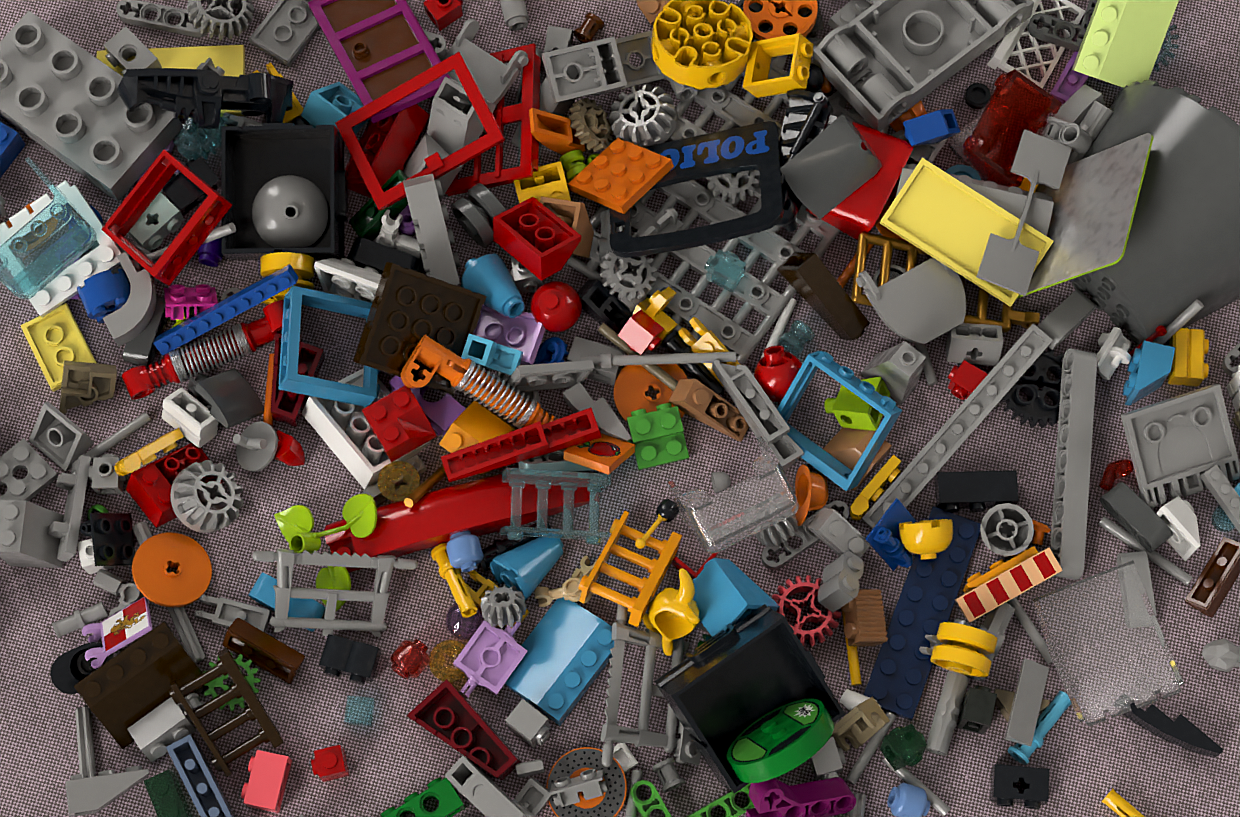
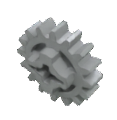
[706,170,760,203]
[600,252,657,301]

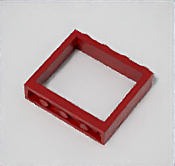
[101,149,232,286]

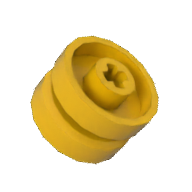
[930,622,998,677]

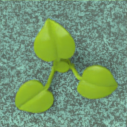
[274,494,377,612]

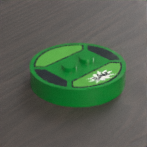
[727,699,835,783]

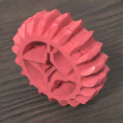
[772,575,841,647]

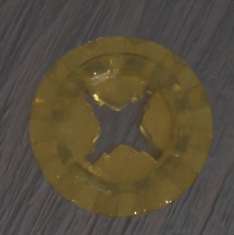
[378,461,420,502]
[429,640,465,683]

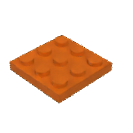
[568,138,674,214]

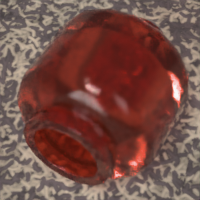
[390,639,430,680]

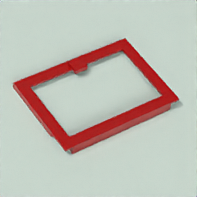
[335,52,506,211]

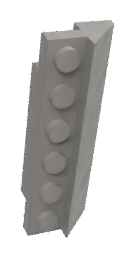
[895,164,1054,236]

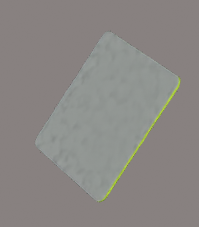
[1016,133,1153,299]

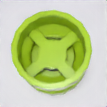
[559,150,587,183]

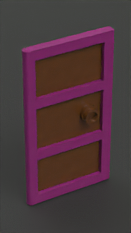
[307,0,451,124]

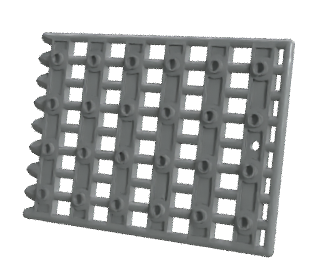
[566,39,907,365]

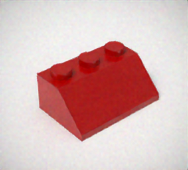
[493,197,582,281]

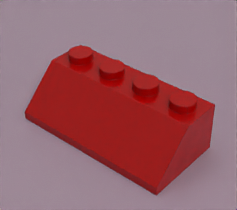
[344,104,430,198]

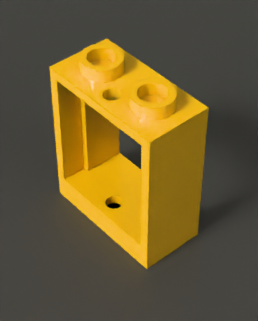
[743,33,814,98]

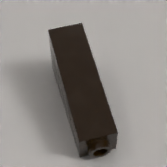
[777,252,870,340]

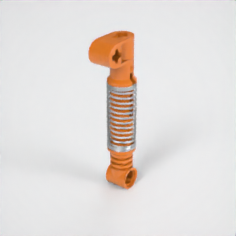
[401,335,558,429]

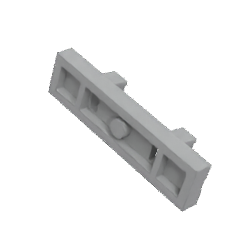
[48,455,91,562]

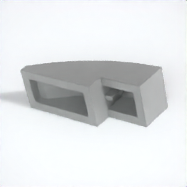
[1040,84,1105,136]
[563,382,632,443]

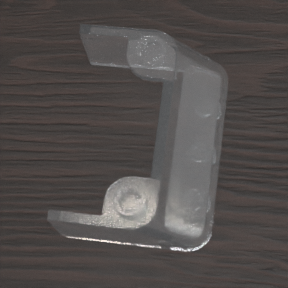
[668,436,799,553]

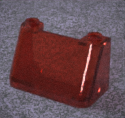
[962,69,1062,187]

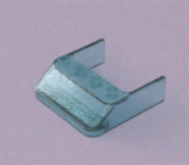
[0,157,96,300]

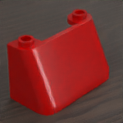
[805,122,914,240]

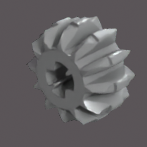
[752,504,799,548]
[480,584,526,630]

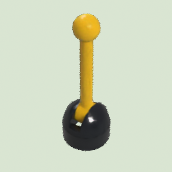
[635,499,679,549]

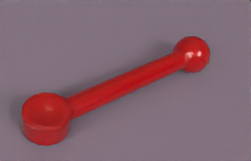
[1128,325,1167,356]

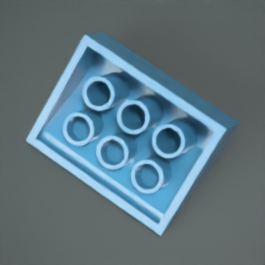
[504,597,614,726]

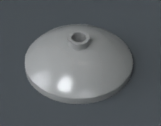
[252,175,329,248]

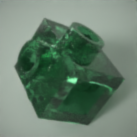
[880,724,927,771]

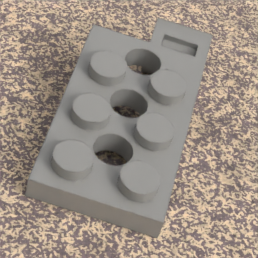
[0,438,58,501]

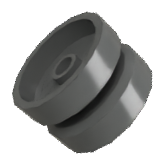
[450,183,506,248]

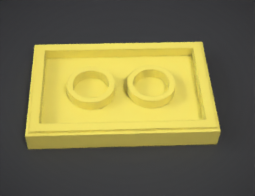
[20,303,97,392]

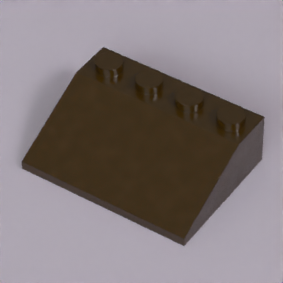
[74,621,209,749]

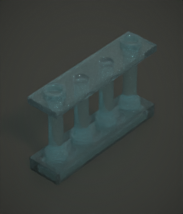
[500,468,611,545]

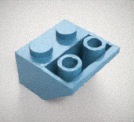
[1122,340,1175,406]

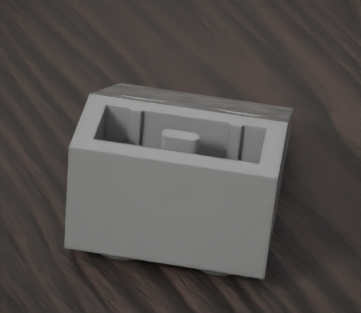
[427,76,497,171]

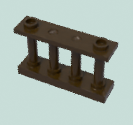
[169,647,284,777]

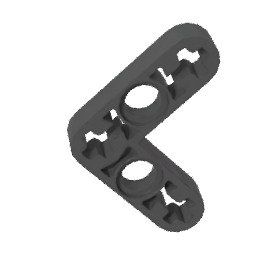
[1028,0,1098,52]

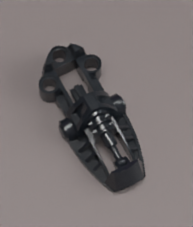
[117,68,294,129]

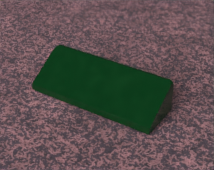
[348,169,408,241]

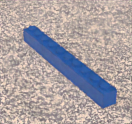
[153,264,299,356]

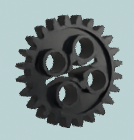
[999,349,1063,428]

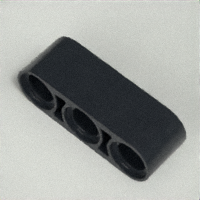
[347,237,423,275]

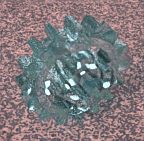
[174,117,225,161]

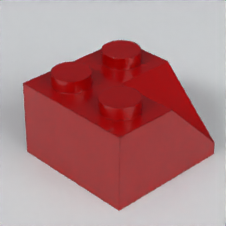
[362,385,437,463]

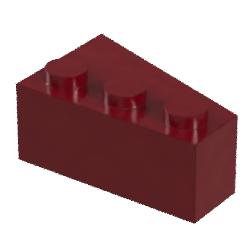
[271,332,325,428]

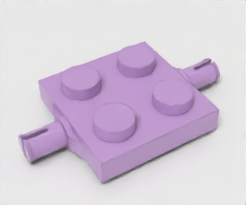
[453,621,528,698]

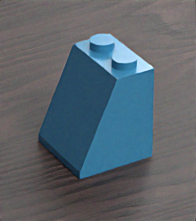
[693,558,780,637]

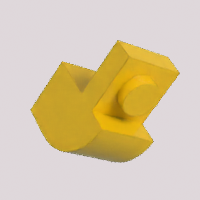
[633,287,678,349]

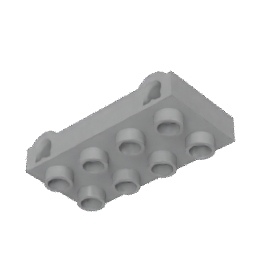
[813,0,1034,131]
[0,11,183,201]

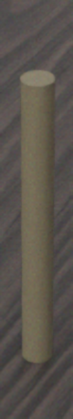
[597,323,678,391]

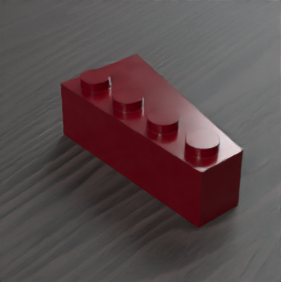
[406,679,522,780]

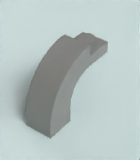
[103,252,157,347]

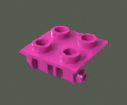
[164,284,218,320]

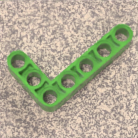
[630,780,755,817]

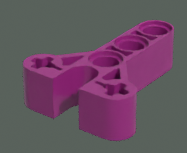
[746,777,856,817]

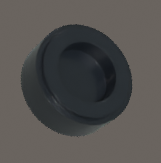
[965,83,991,109]

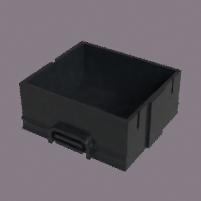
[221,123,348,261]
[654,604,845,794]

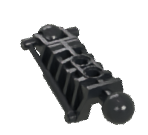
[777,63,837,232]

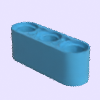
[248,572,326,632]

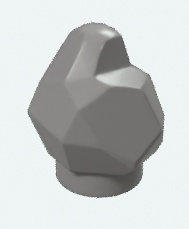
[1202,638,1240,672]

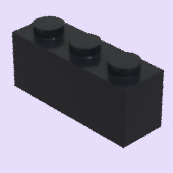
[935,470,1019,513]

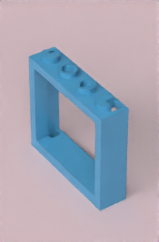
[278,286,380,407]
[777,351,902,491]

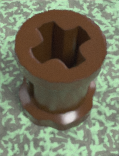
[573,13,605,43]

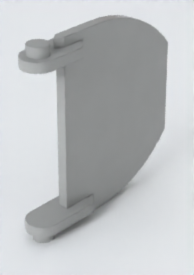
[444,19,529,105]
[856,257,966,345]

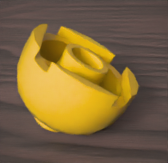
[899,519,953,559]

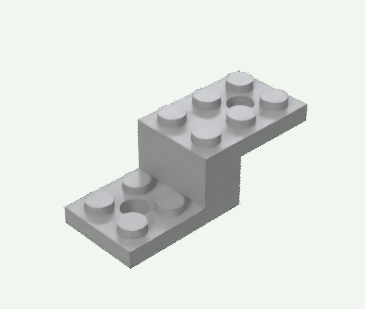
[541,30,665,104]

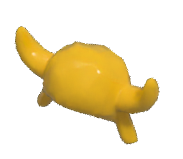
[643,568,700,656]

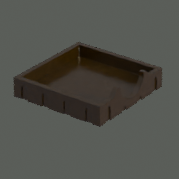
[353,262,487,395]

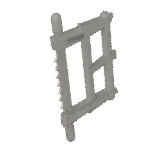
[252,549,418,637]
[600,604,689,767]

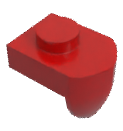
[274,430,305,466]

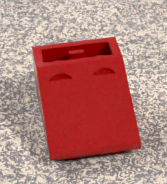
[126,443,224,528]

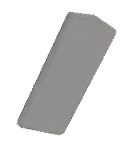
[1004,658,1049,747]

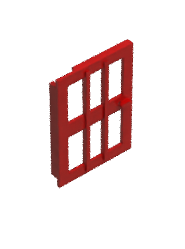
[445,43,541,196]

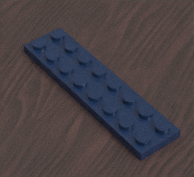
[864,506,981,721]

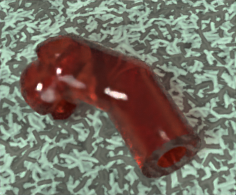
[1099,459,1134,491]

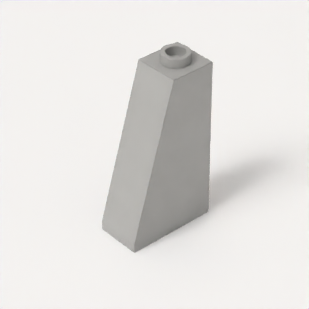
[860,341,926,405]

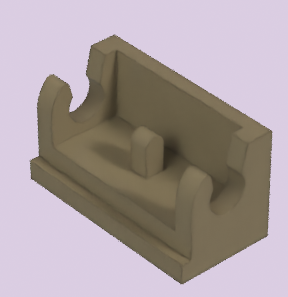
[831,697,890,752]

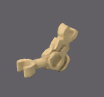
[534,556,598,607]

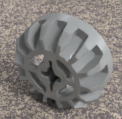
[608,84,678,147]
[170,460,244,533]

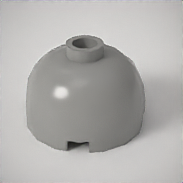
[980,503,1034,556]

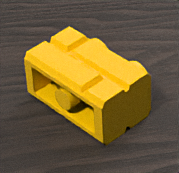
[1168,328,1209,387]

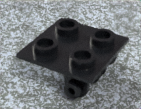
[80,513,135,566]

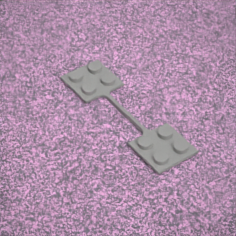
[976,129,1072,296]

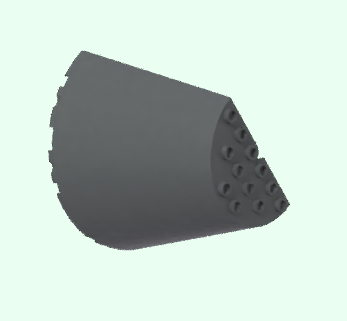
[1070,80,1240,345]

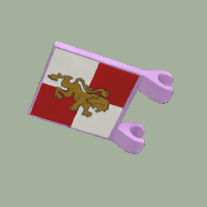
[82,596,153,669]

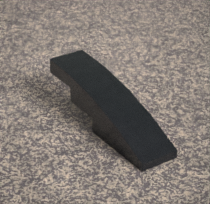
[1113,694,1224,758]

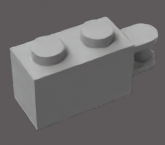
[128,693,204,763]

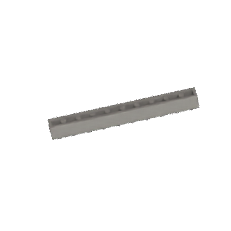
[1199,464,1240,533]

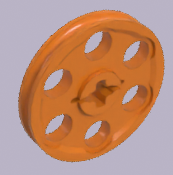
[743,0,818,40]

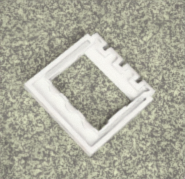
[0,180,122,318]

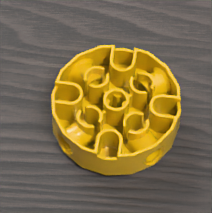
[651,0,753,90]

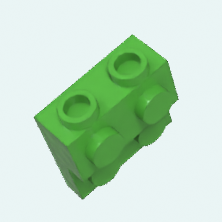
[627,403,689,471]

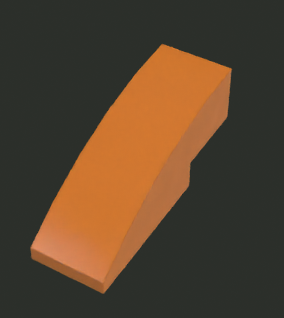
[529,108,585,155]

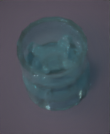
[779,320,815,356]

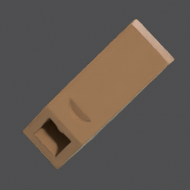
[668,379,749,442]

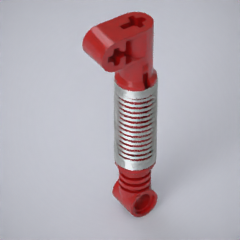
[122,300,284,400]

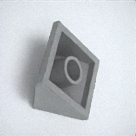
[28,401,94,472]

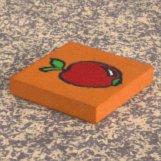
[563,433,635,475]

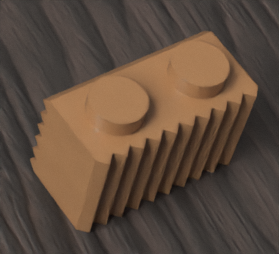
[841,589,888,647]

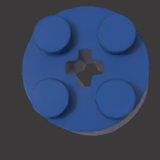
[77,269,131,324]

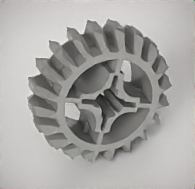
[187,0,254,41]

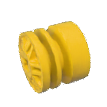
[260,252,314,306]

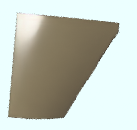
[59,360,117,414]

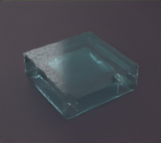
[344,696,375,726]

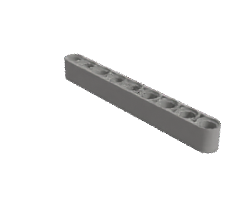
[1050,348,1097,580]

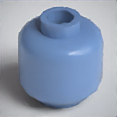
[446,531,484,572]
[887,783,930,817]

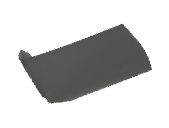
[780,115,882,219]

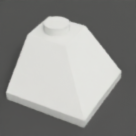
[1156,496,1201,561]

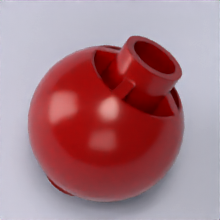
[531,281,582,332]
[754,345,802,404]

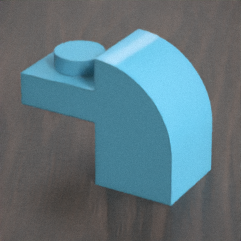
[461,333,524,375]

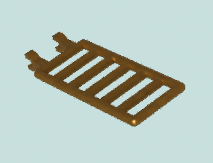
[851,232,1040,333]

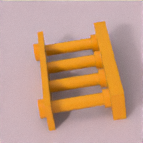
[578,511,682,627]

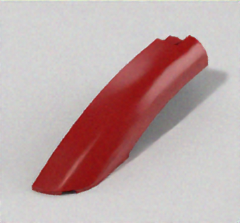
[325,470,596,573]

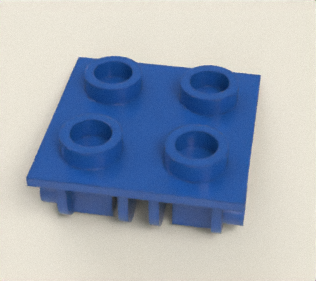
[865,498,917,571]

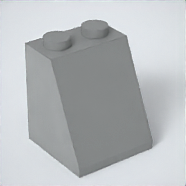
[0,500,64,568]

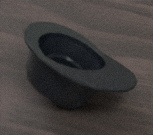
[50,642,114,694]

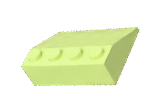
[1072,0,1179,88]

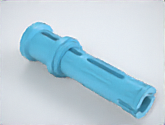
[1007,691,1073,765]

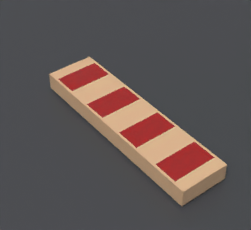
[955,547,1063,623]

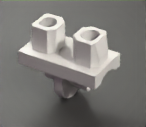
[1095,327,1132,380]

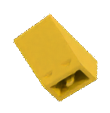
[514,161,571,204]

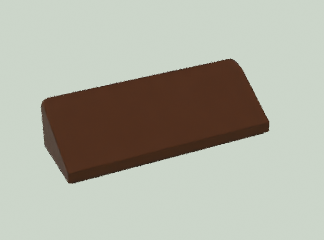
[1184,537,1240,618]
[222,618,305,685]

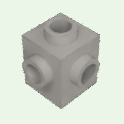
[509,256,545,293]
[88,454,128,495]

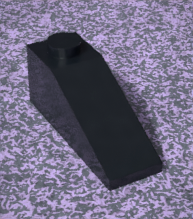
[578,280,633,334]

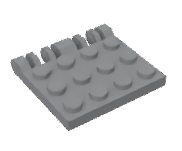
[1121,384,1240,508]

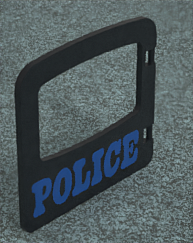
[610,121,784,258]

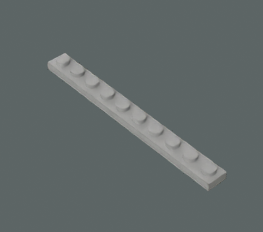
[861,324,1053,529]

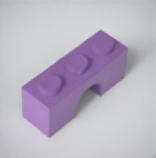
[389,375,466,436]

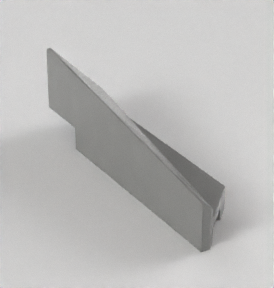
[712,360,804,475]

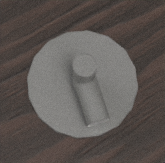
[233,421,278,472]

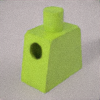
[824,377,891,431]

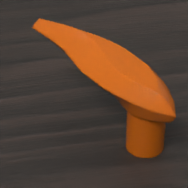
[1032,520,1051,545]

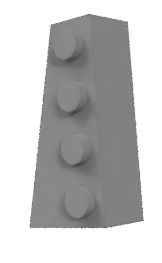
[403,174,461,285]

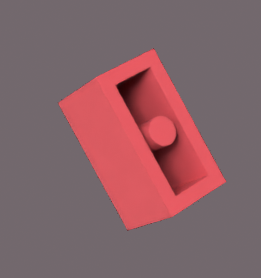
[241,750,292,813]

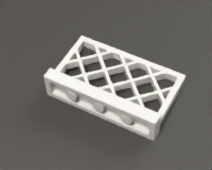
[987,0,1086,92]

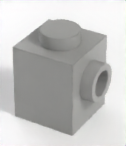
[809,737,846,780]

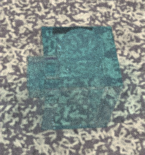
[704,249,746,293]

